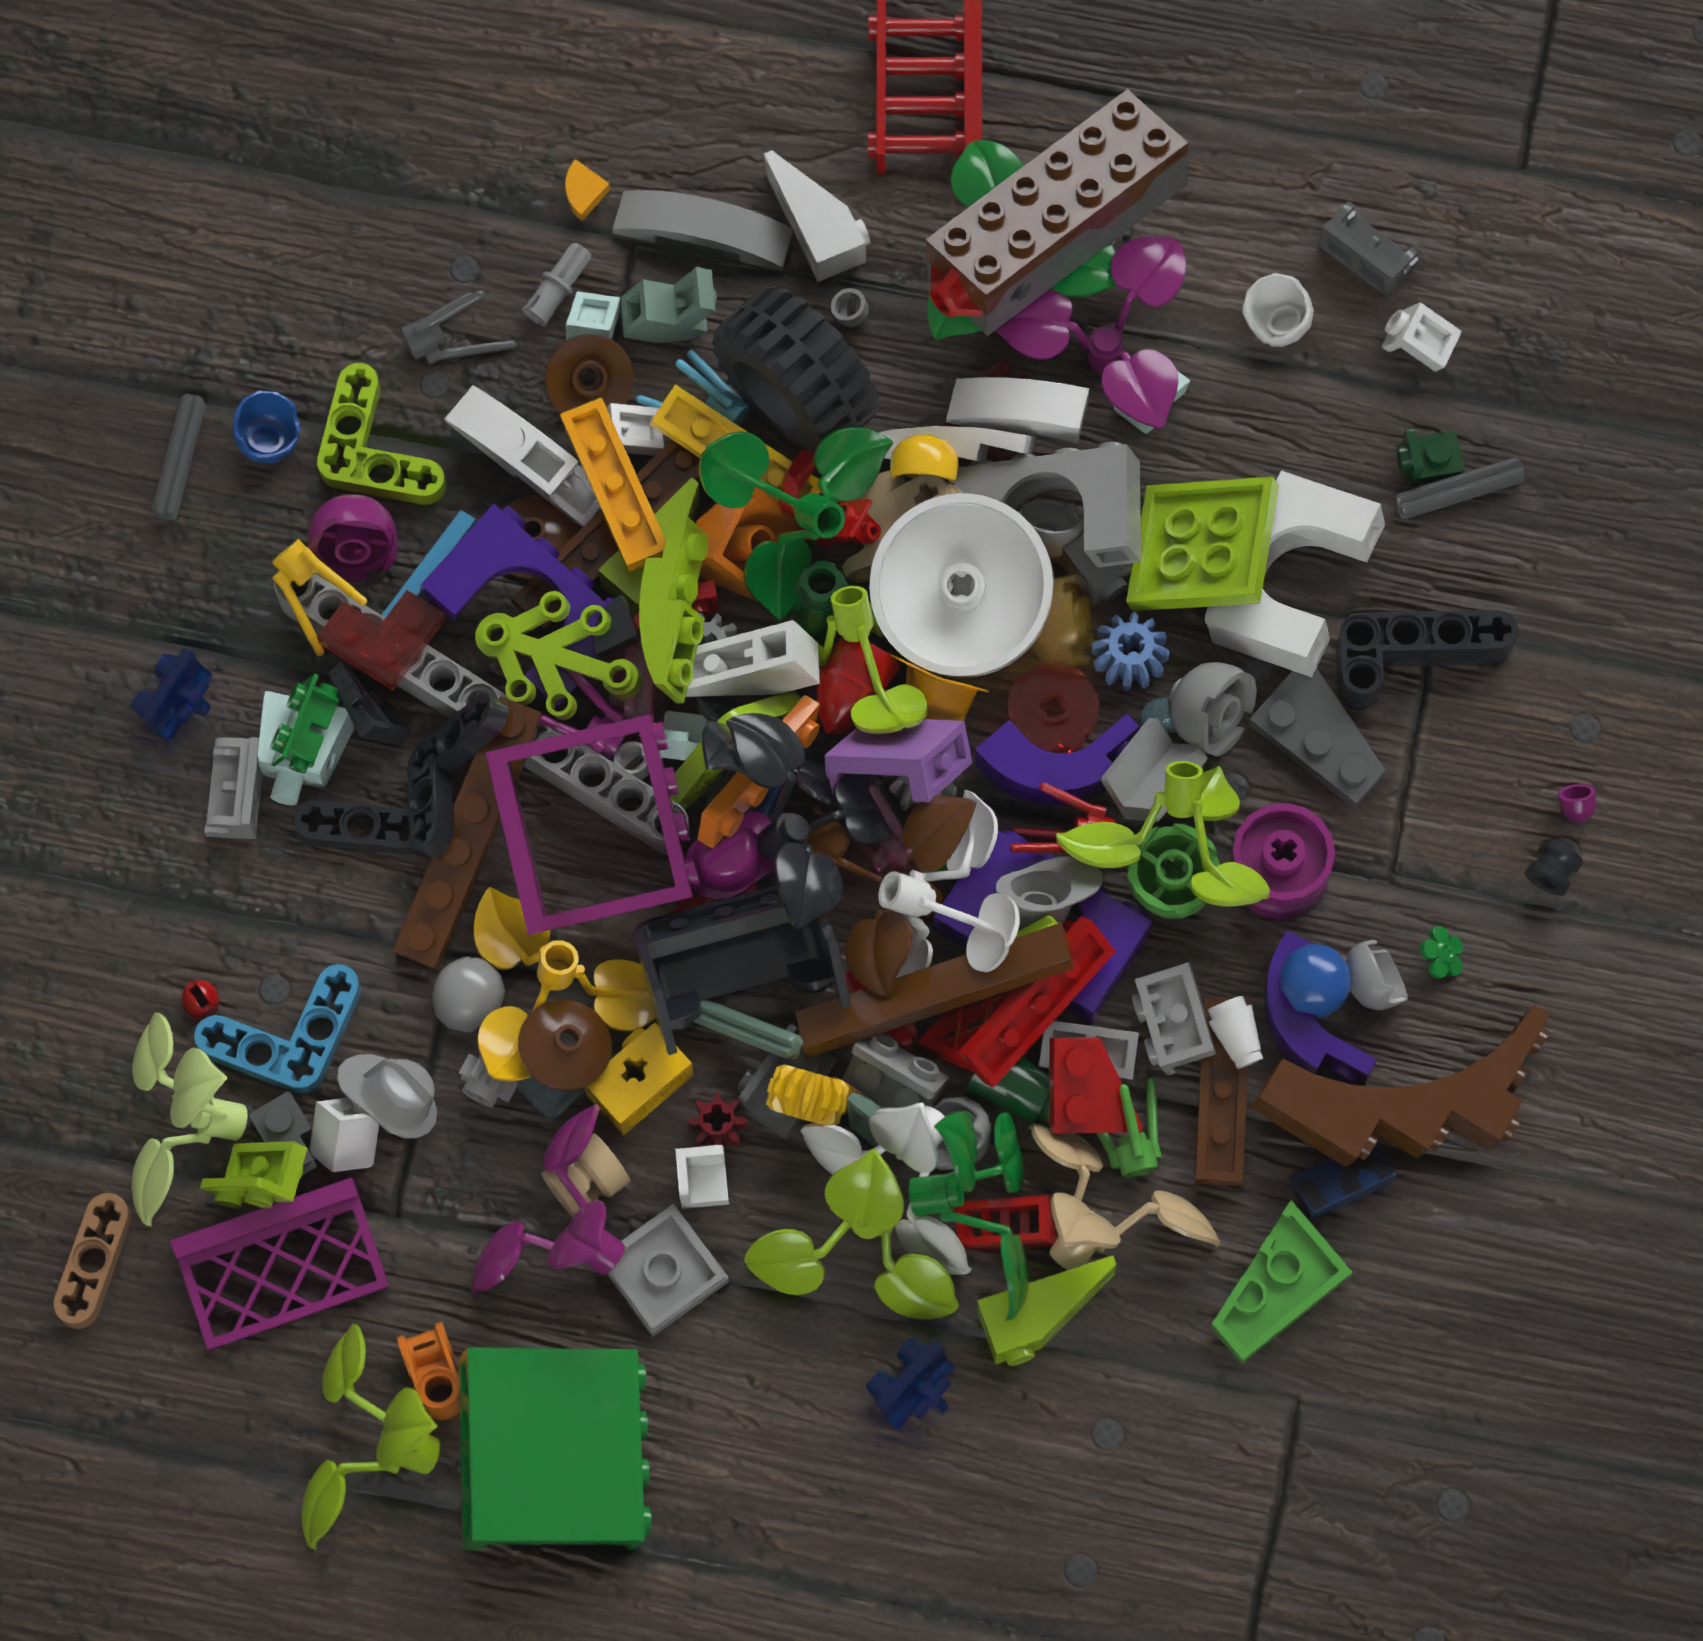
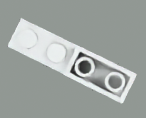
[444,386,601,528]

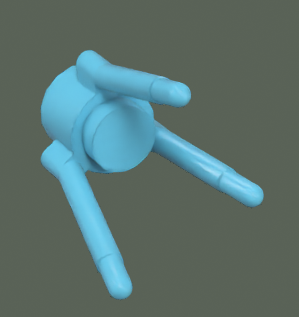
[636,350,750,426]

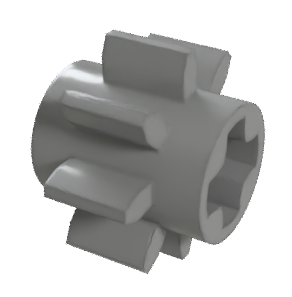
[458,1054,519,1107]

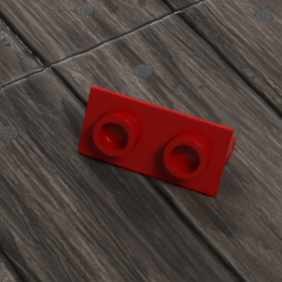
[797,499,881,547]

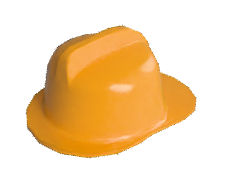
[887,652,989,721]

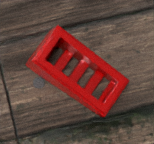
[956,1195,1057,1250]

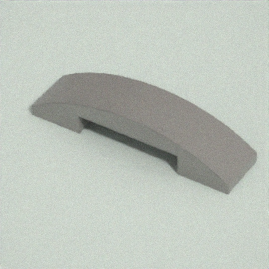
[612,190,793,271]

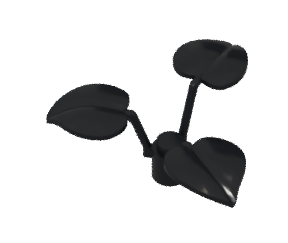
[693,696,838,808]
[726,713,902,930]

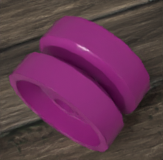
[1230,803,1335,920]

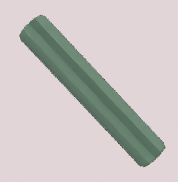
[694,999,803,1060]

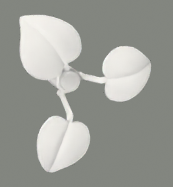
[878,790,1020,978]
[800,1103,972,1275]

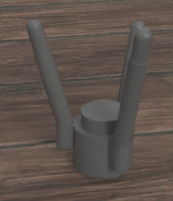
[401,290,517,365]

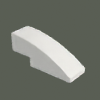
[946,377,1089,443]

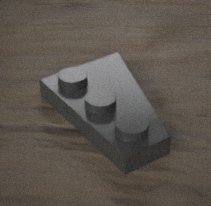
[1249,668,1386,809]

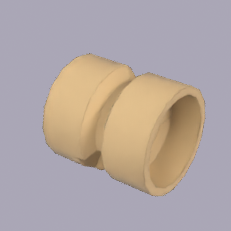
[541,1133,631,1218]

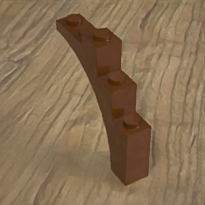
[1250,1004,1551,1168]

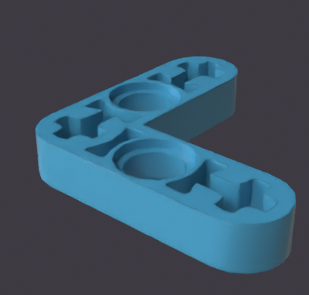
[194,964,361,1094]

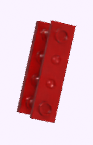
[868,0,982,174]

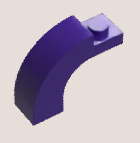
[975,714,1139,806]
[1264,931,1377,1086]

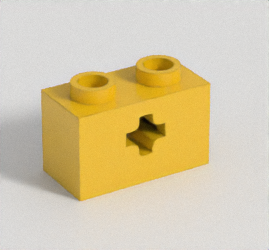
[585,1023,694,1136]

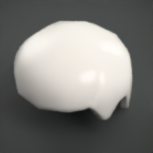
[1242,273,1314,347]

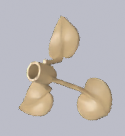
[1028,1123,1221,1270]

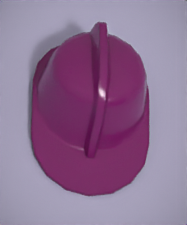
[686,812,774,900]

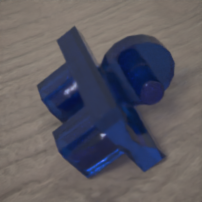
[131,648,213,742]
[866,1337,955,1431]

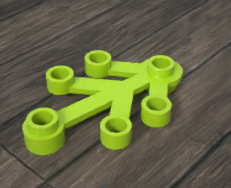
[475,591,643,720]

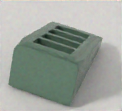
[847,1092,885,1153]

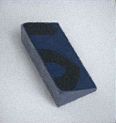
[1289,1143,1397,1222]

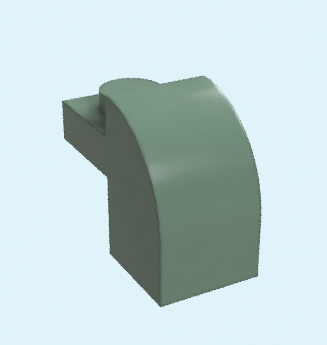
[621,267,717,343]

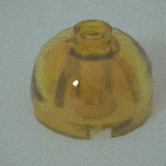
[1031,574,1094,667]

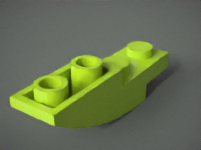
[639,516,709,703]

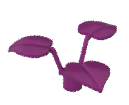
[995,237,1186,429]
[472,1104,625,1296]

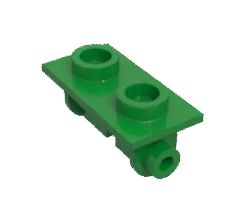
[270,674,339,774]

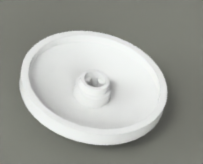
[869,493,1054,678]

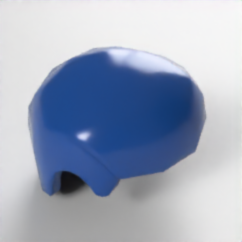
[233,390,301,464]
[1279,944,1351,1019]

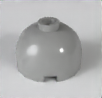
[1170,662,1257,756]

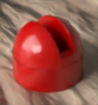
[181,980,220,1020]

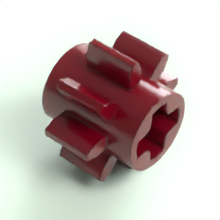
[688,1093,748,1147]

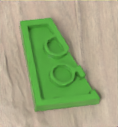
[1211,1200,1353,1364]

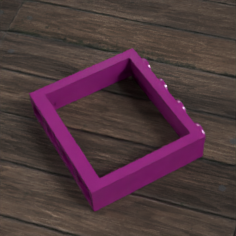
[486,715,700,935]

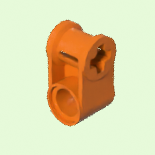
[397,1322,460,1420]

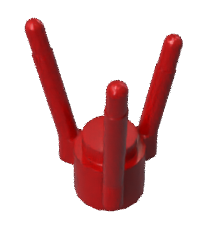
[1009,783,1115,853]

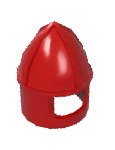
[816,636,901,734]

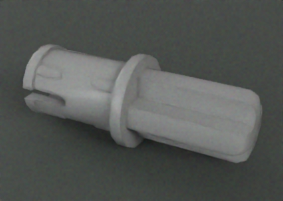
[522,243,591,326]

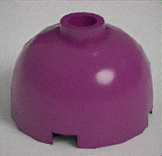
[307,494,398,582]

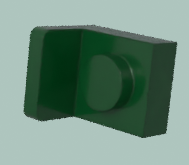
[1396,428,1465,486]

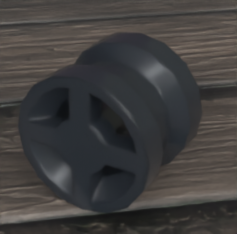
[1525,839,1583,896]

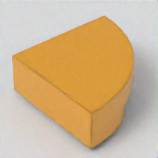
[565,159,610,221]

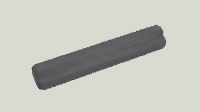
[152,394,206,521]
[1394,458,1525,519]

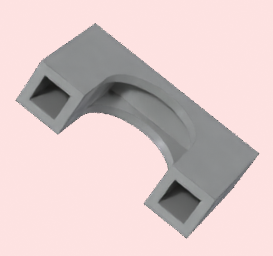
[954,442,1141,567]

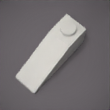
[764,151,870,282]
[686,620,820,697]

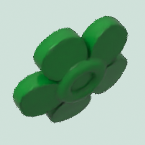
[1420,926,1463,979]

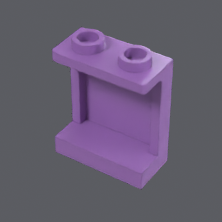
[824,719,972,802]

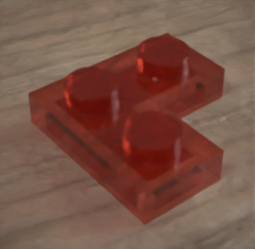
[317,589,446,690]

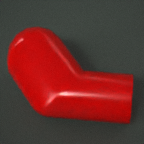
[778,450,815,519]

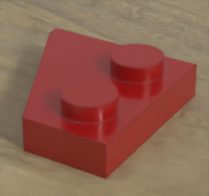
[1049,1037,1142,1133]

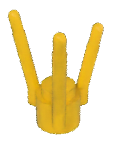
[271,538,367,657]

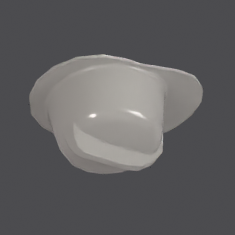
[996,856,1102,930]
[337,1054,437,1139]

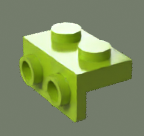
[200,1141,307,1209]

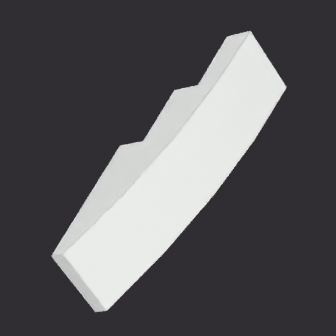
[878,426,1036,461]

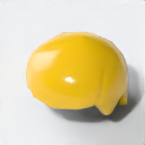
[890,434,958,483]

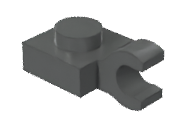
[248,1091,318,1177]

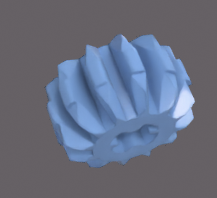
[1091,612,1169,692]

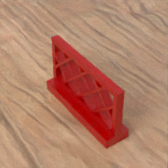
[917,916,1116,1088]

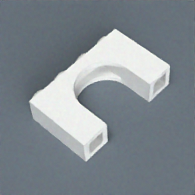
[1205,471,1385,677]

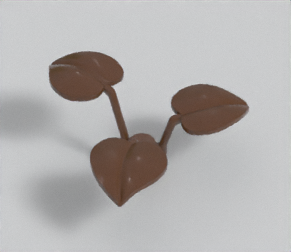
[805,796,977,997]

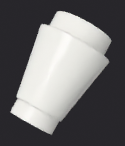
[1208,996,1263,1069]

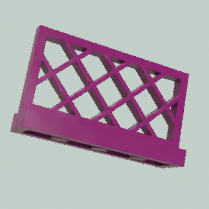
[170,1177,390,1351]

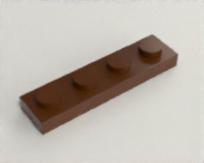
[1195,997,1251,1186]

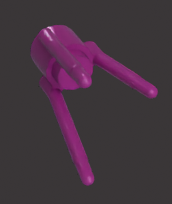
[539,668,625,760]

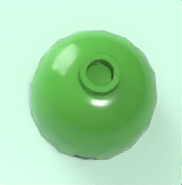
[1128,824,1220,919]

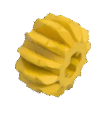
[766,1064,849,1125]

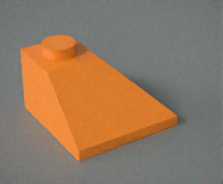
[696,487,800,602]

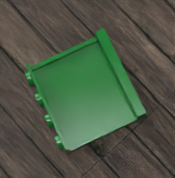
[458,1348,651,1550]

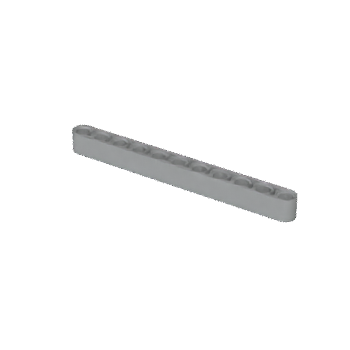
[274,574,690,855]

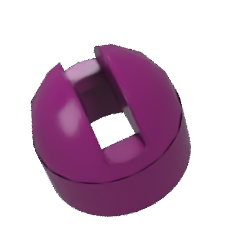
[1558,784,1597,823]

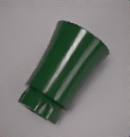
[792,561,847,644]
[964,1057,1049,1127]

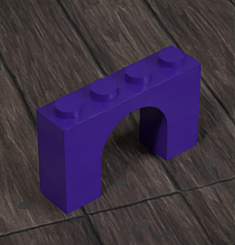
[420,504,613,711]
[934,830,1152,1025]

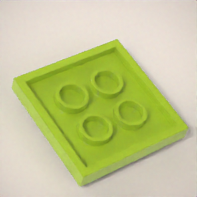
[1126,477,1279,611]

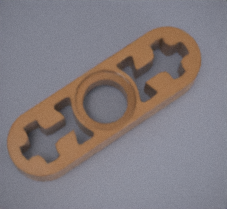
[54,1193,132,1329]

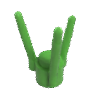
[1096,1078,1162,1178]

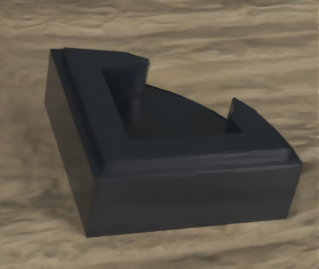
[593,595,641,659]

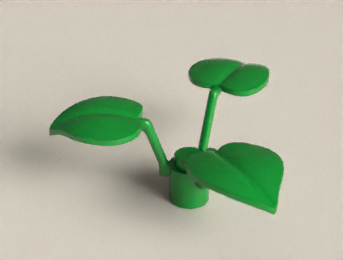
[927,140,1116,340]
[699,427,893,620]
[909,1111,1029,1321]

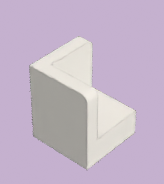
[309,1098,379,1172]
[676,1145,729,1209]

